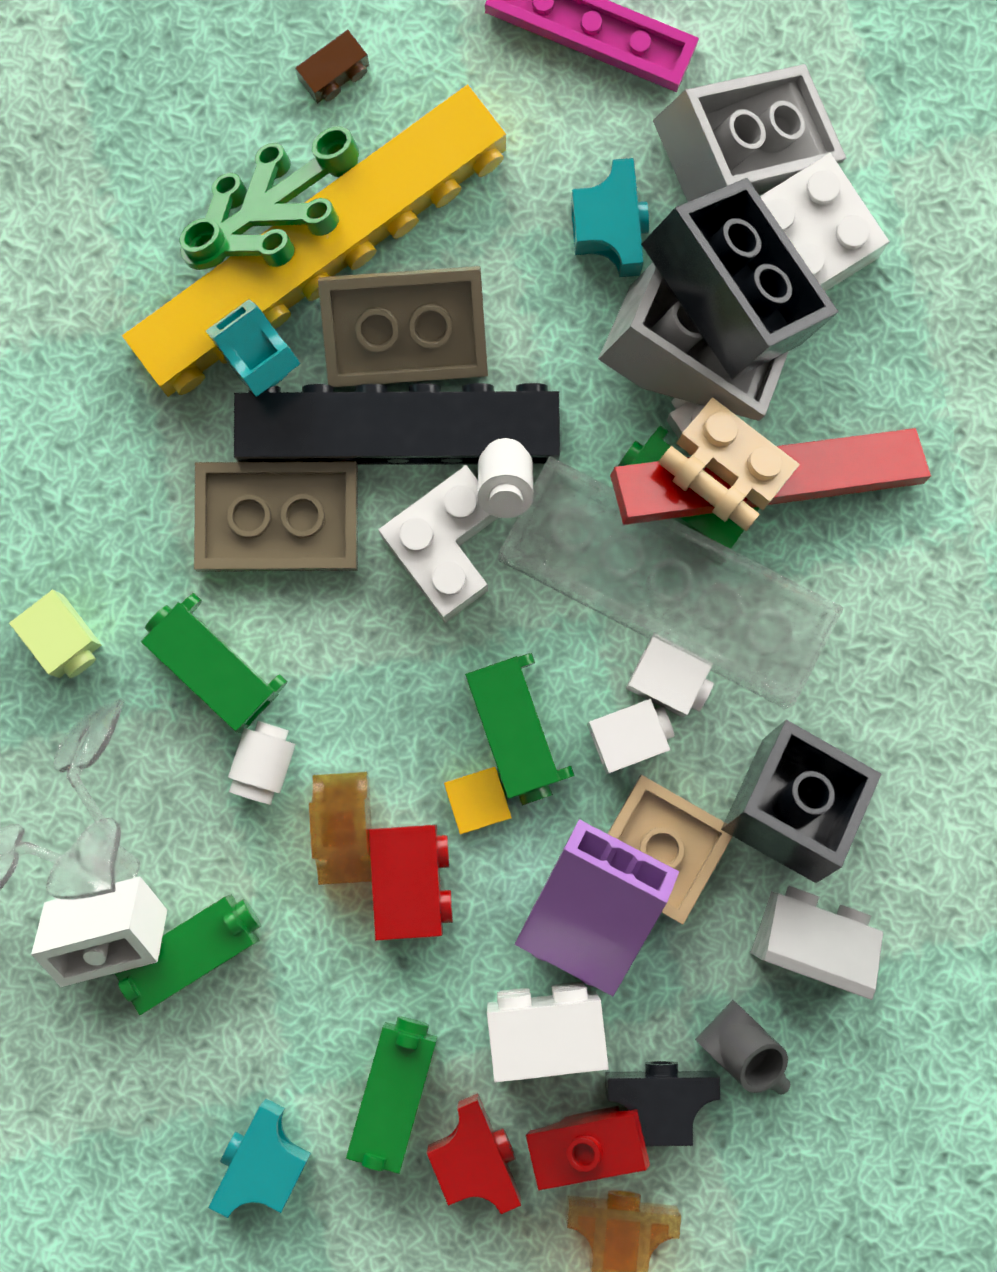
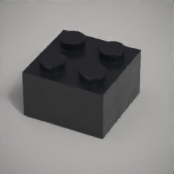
[721,720,882,883]

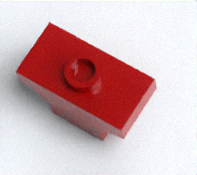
[427,1093,521,1214]
[526,1106,650,1191]

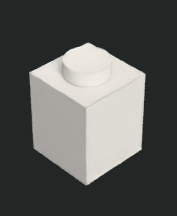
[626,637,714,717]
[587,699,675,774]

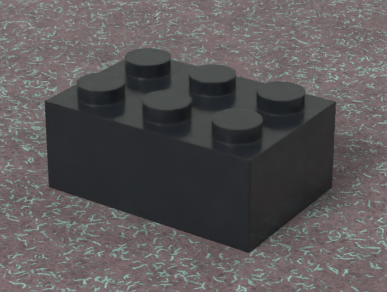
[641,178,838,380]

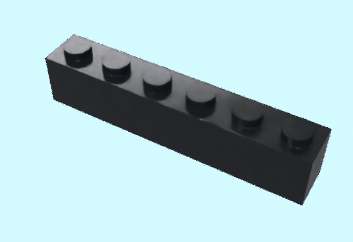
[234,383,560,465]

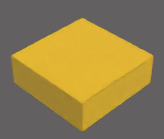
[444,767,512,835]

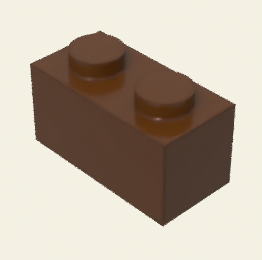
[295,29,369,104]

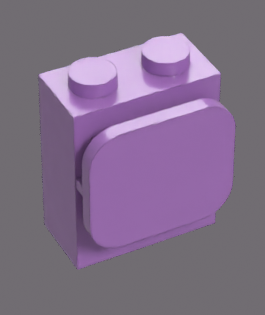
[514,819,680,996]

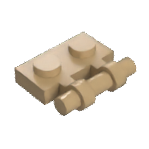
[658,397,800,531]

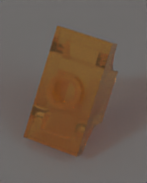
[309,772,372,885]
[565,1190,681,1272]

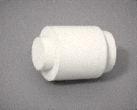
[478,438,533,518]
[228,721,296,805]

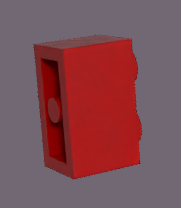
[369,825,453,941]

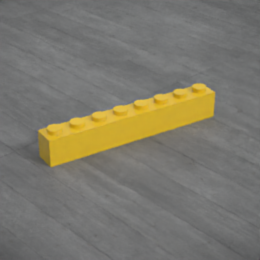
[122,84,506,397]

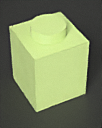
[9,589,102,678]

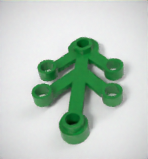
[179,126,359,270]

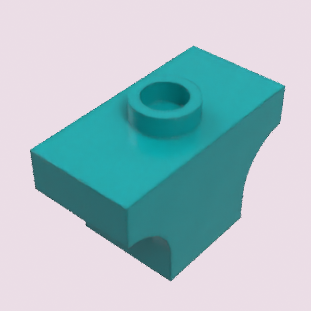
[570,158,649,277]
[206,299,301,397]
[208,1098,311,1218]

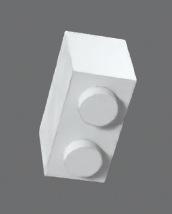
[31,876,167,987]

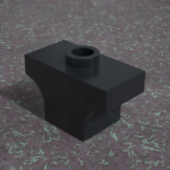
[605,1061,720,1146]

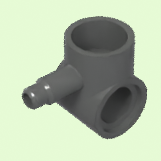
[695,1000,791,1095]

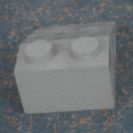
[653,64,846,202]
[598,262,788,421]

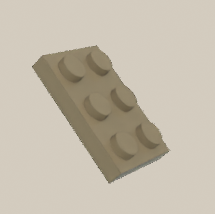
[318,266,488,387]
[194,461,358,572]

